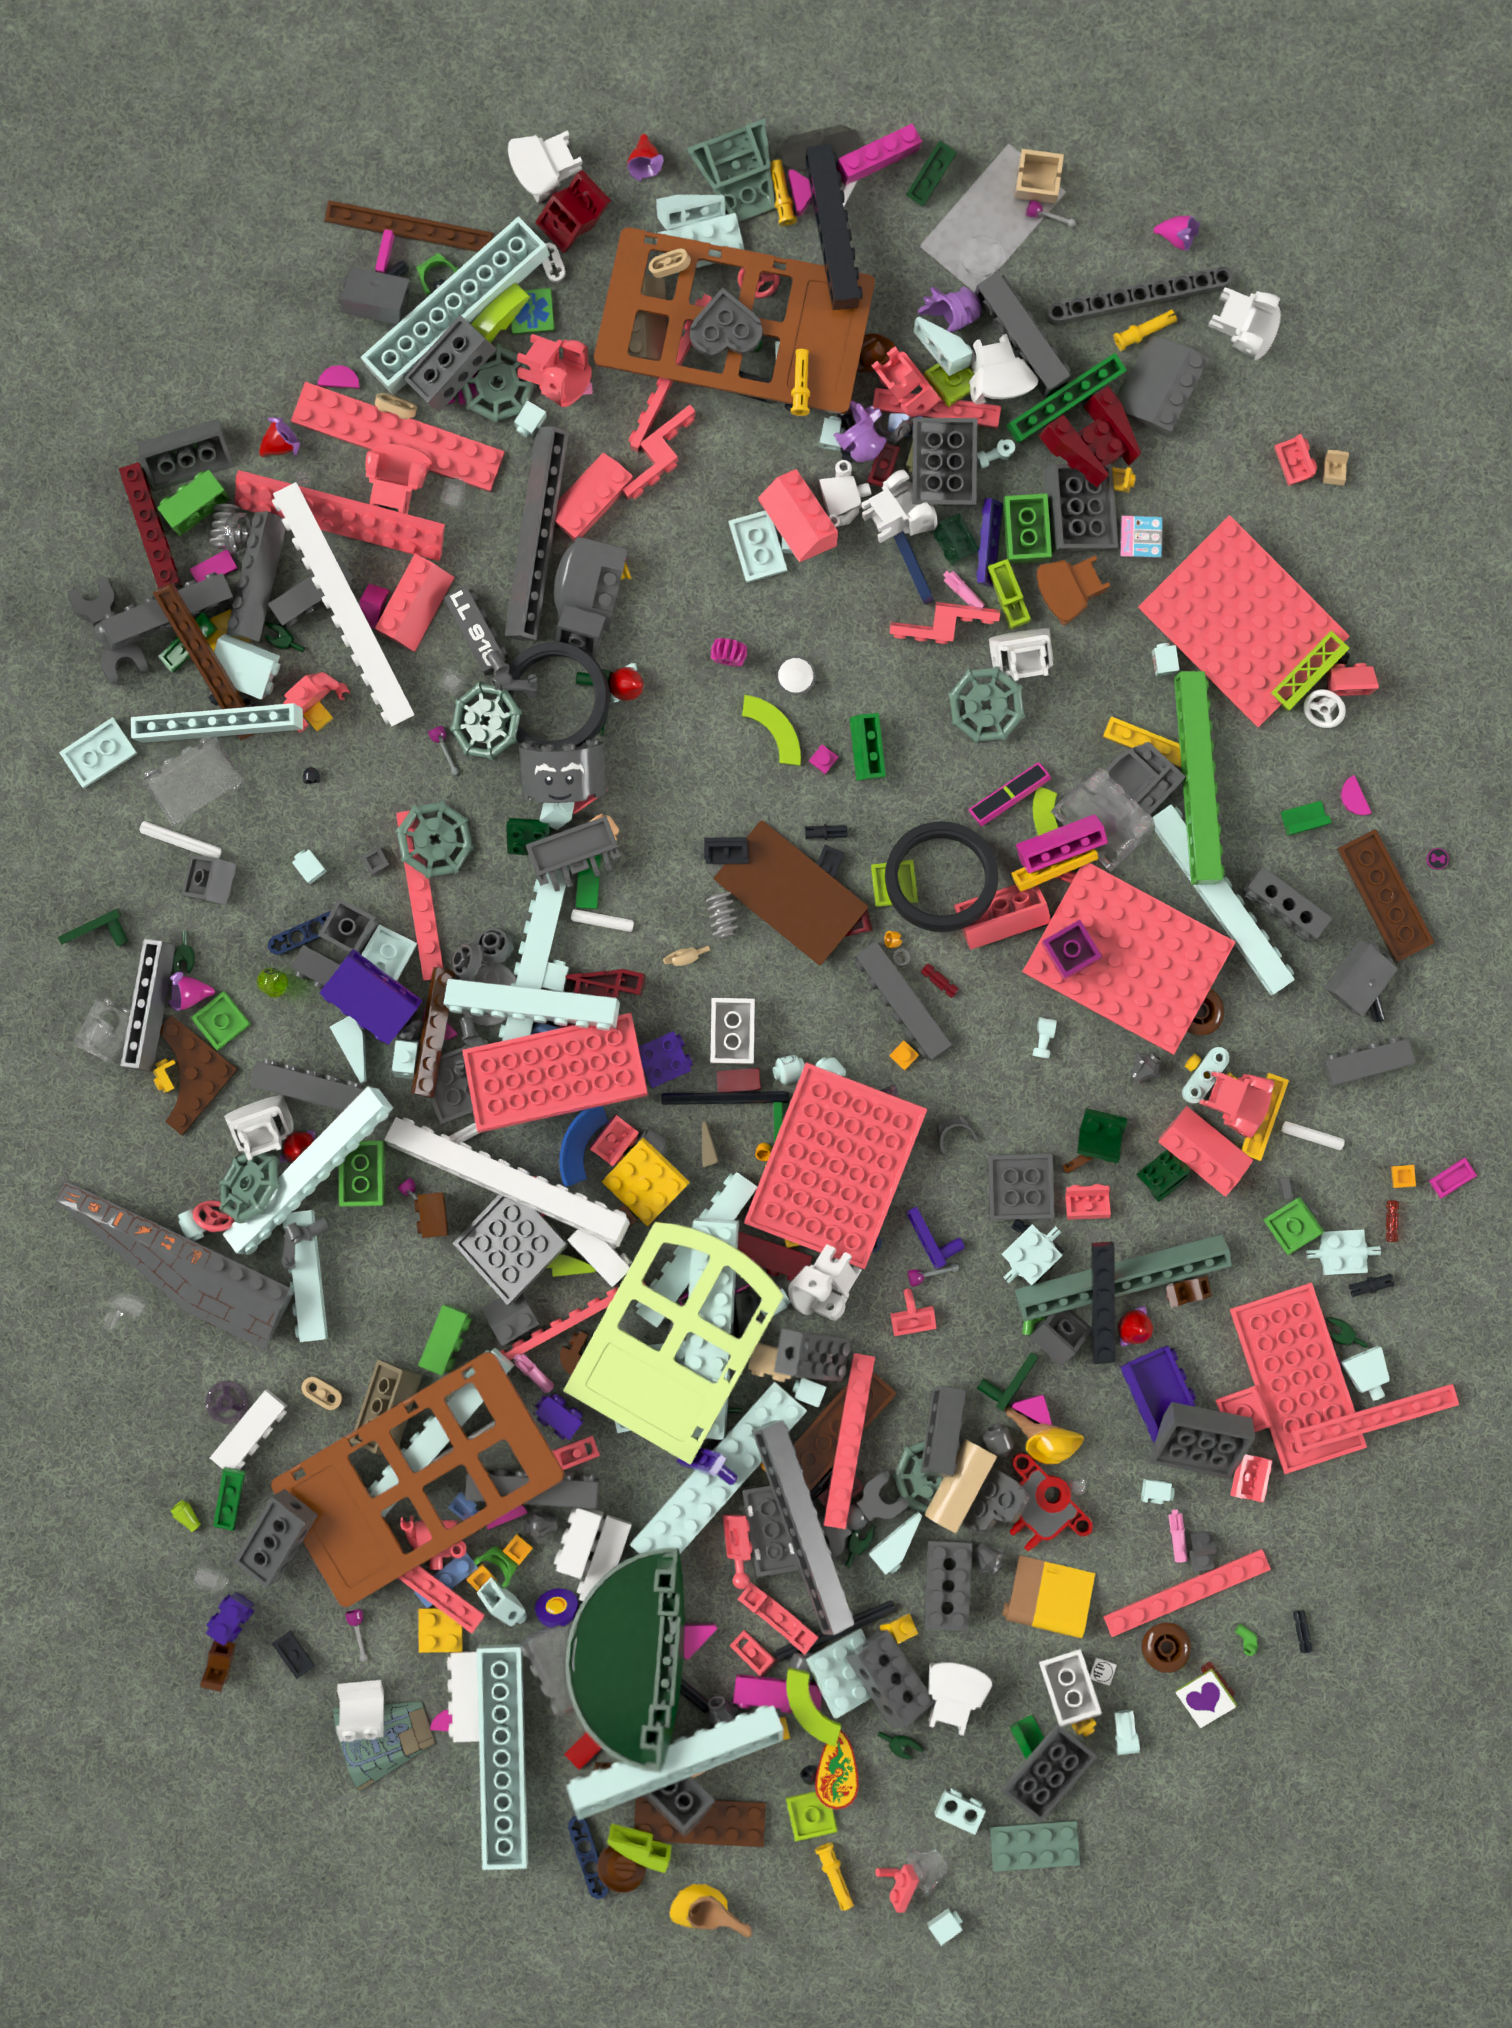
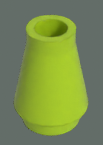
[170,1499,201,1532]

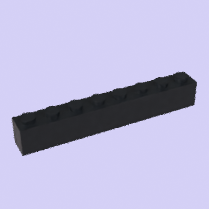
[804,144,863,310]

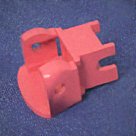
[517,334,592,407]
[871,347,941,417]
[365,444,432,514]
[1199,1072,1274,1138]

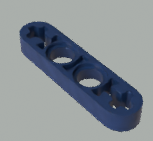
[893,531,934,605]
[268,910,332,955]
[568,1815,609,1899]

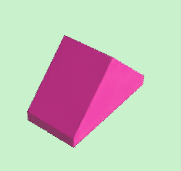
[788,170,812,217]
[359,584,389,629]
[1011,1394,1052,1425]
[684,1623,718,1660]

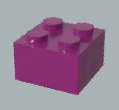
[1042,919,1102,981]

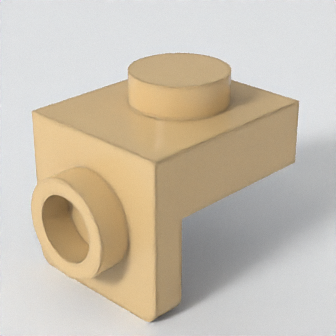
[1323,450,1349,486]

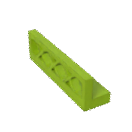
[1271,631,1350,711]

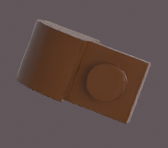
[1166,1275,1212,1308]
[560,1330,589,1375]
[200,1640,236,1692]

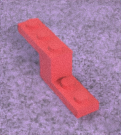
[622,405,696,500]
[890,602,1000,644]

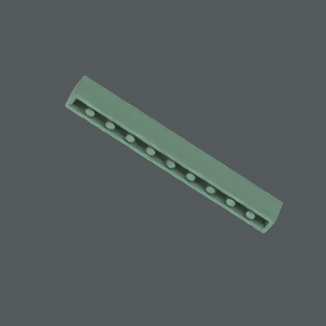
[1015,1234,1232,1321]

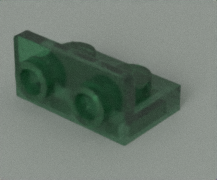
[932,513,979,566]

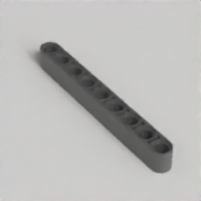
[1047,266,1233,326]

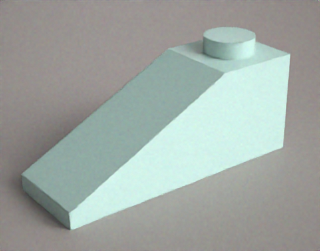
[656,195,725,230]
[914,317,972,376]
[330,1016,367,1084]
[868,1511,922,1575]

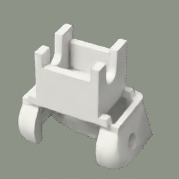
[508,131,582,202]
[1208,287,1281,360]
[969,334,1038,405]
[861,470,937,543]
[989,628,1053,681]
[224,1095,294,1161]
[788,1244,862,1321]
[927,1662,992,1735]

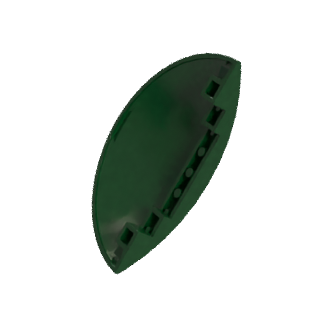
[566,1548,685,1773]

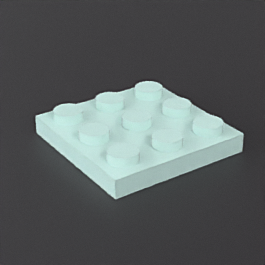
[806,1628,872,1718]

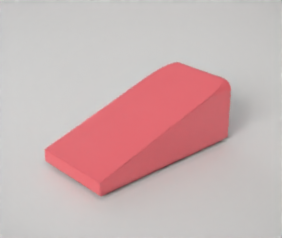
[552,1435,600,1470]
[730,1630,777,1677]

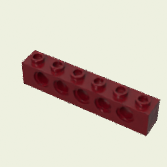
[119,462,182,589]

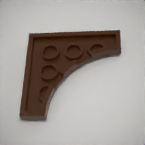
[160,1015,238,1136]

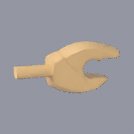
[663,946,710,966]

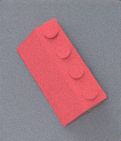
[555,453,634,541]
[758,469,838,563]
[375,554,455,652]
[954,884,1051,950]
[1159,1105,1253,1197]

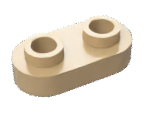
[649,249,691,278]
[375,393,417,420]
[302,1377,343,1410]

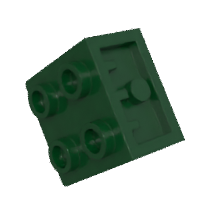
[1077,1108,1127,1163]

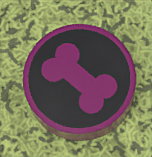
[1426,848,1449,870]

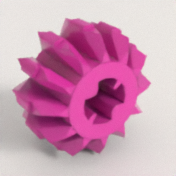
[711,638,747,667]

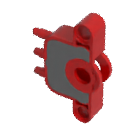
[1009,1452,1093,1552]

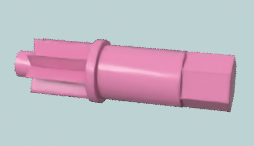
[943,570,985,607]
[514,1354,554,1393]
[1168,1509,1188,1562]

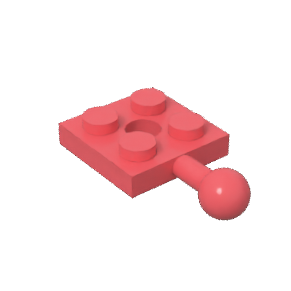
[722,1514,752,1589]

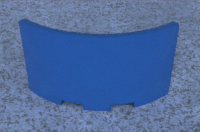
[559,1106,609,1187]

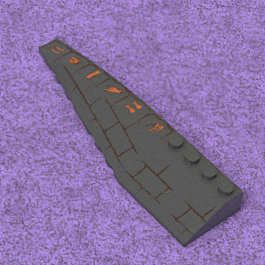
[56,1181,295,1350]

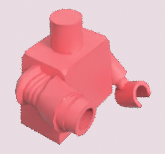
[283,672,350,733]
[401,1515,466,1570]

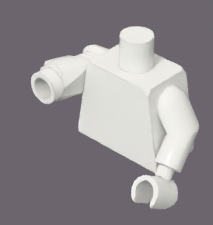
[819,460,871,528]

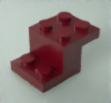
[535,170,611,253]

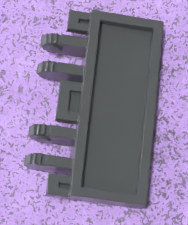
[525,816,621,892]

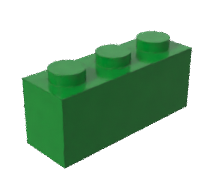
[849,713,886,781]

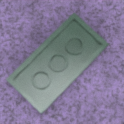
[990,1820,1080,1872]

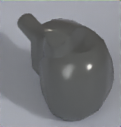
[400,1018,424,1041]

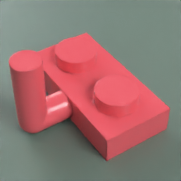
[890,1288,937,1336]
[876,1864,919,1913]

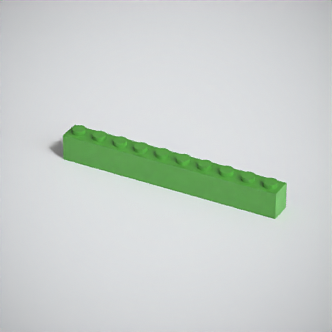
[1174,671,1225,885]

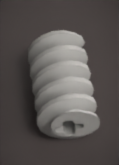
[209,504,241,551]
[705,892,739,939]

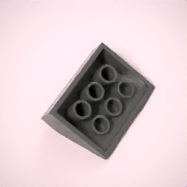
[1117,335,1209,438]
[912,418,977,506]
[1043,464,1118,554]
[1150,1402,1256,1478]
[1000,1723,1097,1823]

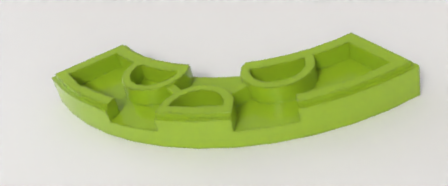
[742,695,801,766]
[1032,787,1059,836]
[786,1667,841,1747]

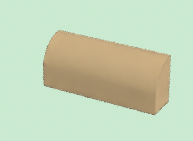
[924,1439,997,1533]

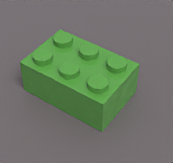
[157,470,231,536]
[1003,494,1052,564]
[339,1141,385,1206]
[418,1303,472,1375]

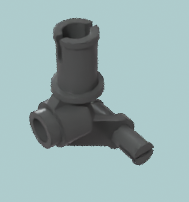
[873,417,913,446]
[486,650,538,698]
[454,1016,488,1079]
[282,1217,329,1270]

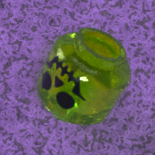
[256,967,289,998]

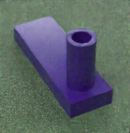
[905,1207,965,1269]
[676,1447,738,1485]

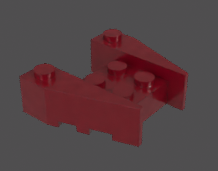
[1039,386,1141,487]
[559,969,646,1028]

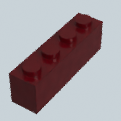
[737,1231,813,1281]

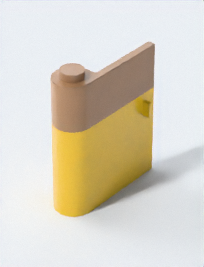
[1002,1556,1095,1639]

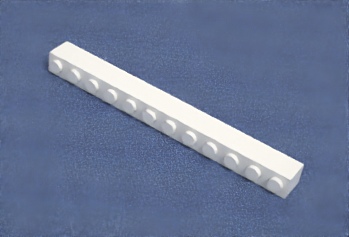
[272,482,415,726]
[384,1117,630,1247]

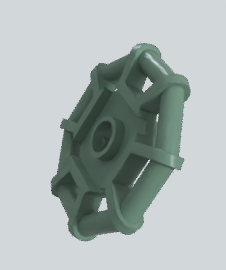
[461,344,537,423]
[948,666,1026,744]
[450,682,522,761]
[395,800,474,879]
[219,1152,280,1224]
[892,1441,958,1514]

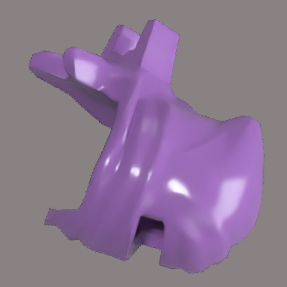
[918,287,982,333]
[833,401,886,463]

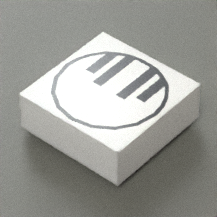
[1089,1657,1117,1686]

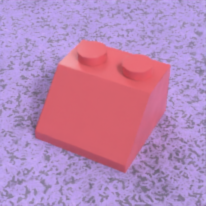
[1327,663,1378,696]

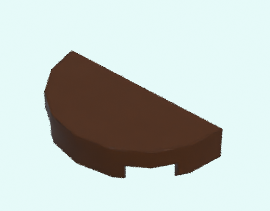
[1062,1155,1093,1173]

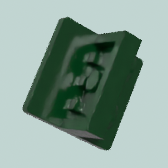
[506,818,552,855]
[1136,1149,1192,1203]

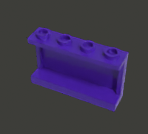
[319,949,422,1045]
[1119,1345,1196,1444]

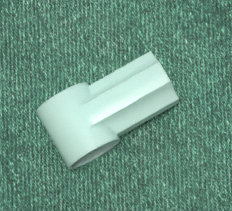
[1114,1710,1140,1755]

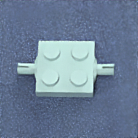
[1002,1224,1063,1285]
[1306,1230,1381,1275]

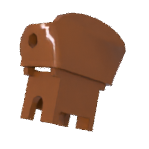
[1037,555,1110,626]

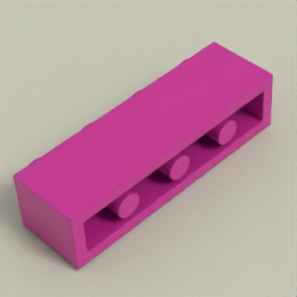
[836,123,922,186]
[1016,814,1108,874]
[733,1674,822,1713]

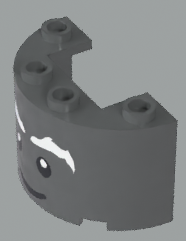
[519,739,607,803]

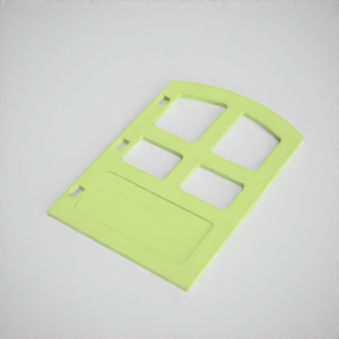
[563,1222,784,1465]

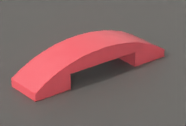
[738,1582,819,1654]

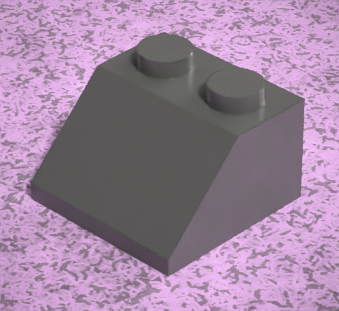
[556,605,606,660]
[181,854,236,905]
[318,898,381,955]
[482,1293,540,1346]
[1030,1309,1092,1366]

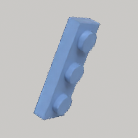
[414,1551,478,1608]

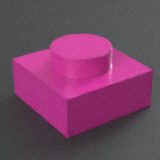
[809,745,839,774]

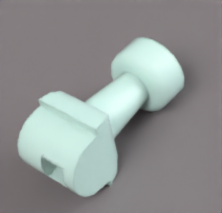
[977,439,1015,469]
[1032,1017,1057,1059]

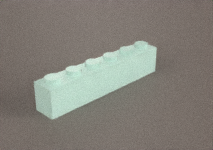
[283,1210,328,1342]

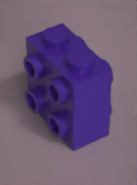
[639,1031,693,1089]
[535,1393,584,1440]
[206,1591,254,1646]

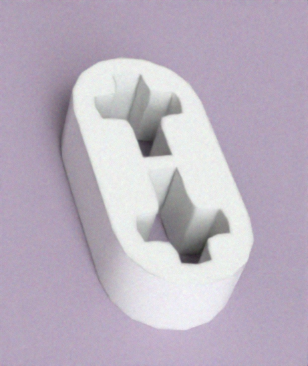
[542,243,566,283]

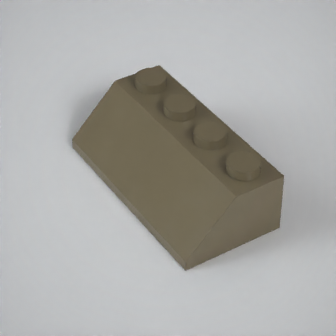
[628,274,667,361]
[350,1359,422,1456]

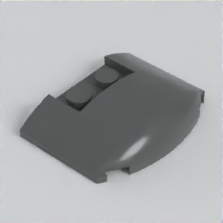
[554,536,628,632]
[1090,742,1186,839]

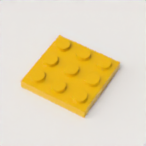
[602,1137,690,1226]

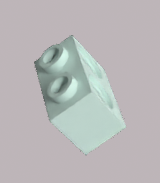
[934,1788,986,1835]

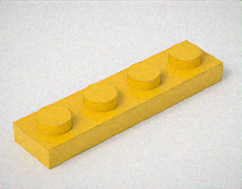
[1103,716,1181,769]
[1011,849,1098,892]
[1241,1073,1289,1161]

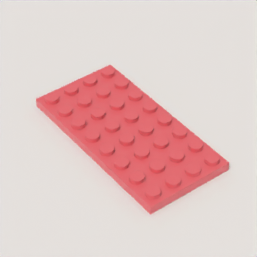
[462,1013,648,1133]
[1229,1282,1367,1474]

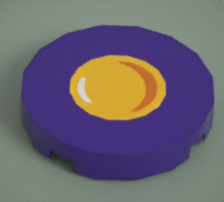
[535,1588,578,1627]

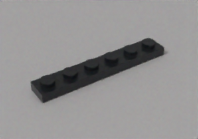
[1091,1241,1115,1364]

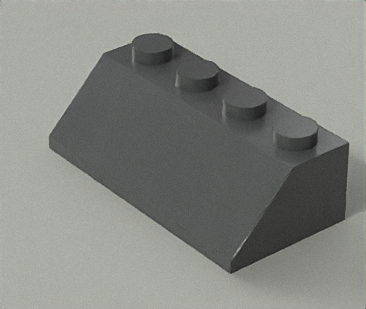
[137,418,234,491]
[643,1777,715,1838]

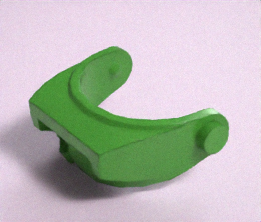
[417,253,459,295]
[474,1546,517,1588]

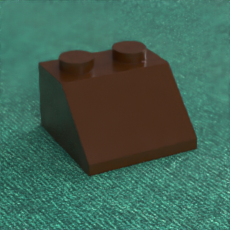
[414,1192,449,1238]

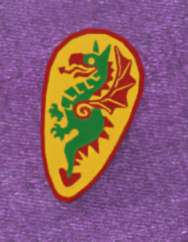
[815,1730,858,1810]

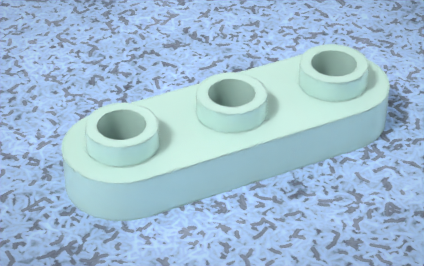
[1182,1047,1230,1104]

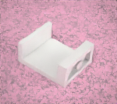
[336,1680,384,1742]

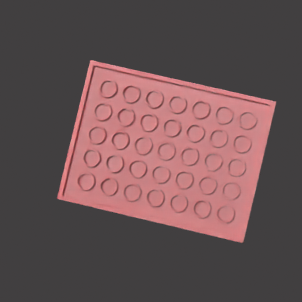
[1137,515,1349,727]
[1022,863,1236,1055]
[744,1062,927,1269]

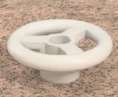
[1304,690,1346,728]

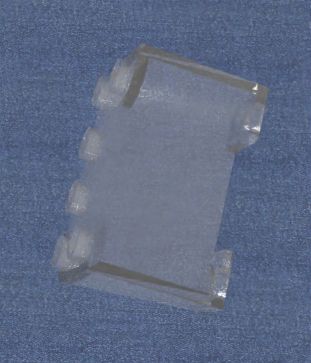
[142,735,247,828]
[1050,768,1155,872]
[520,1620,575,1718]

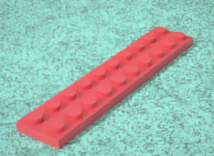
[291,382,505,492]
[235,470,445,561]

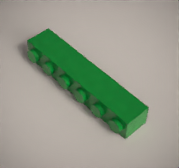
[1006,353,1127,444]

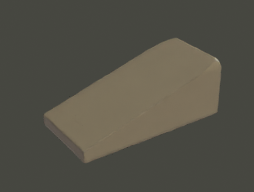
[702,1122,719,1167]

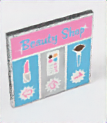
[1119,515,1163,559]

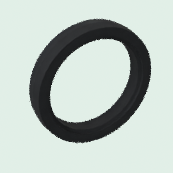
[502,642,610,748]
[885,821,999,932]

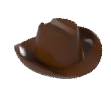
[857,333,895,373]
[1187,988,1224,1035]
[1141,1623,1191,1673]
[597,1845,646,1893]

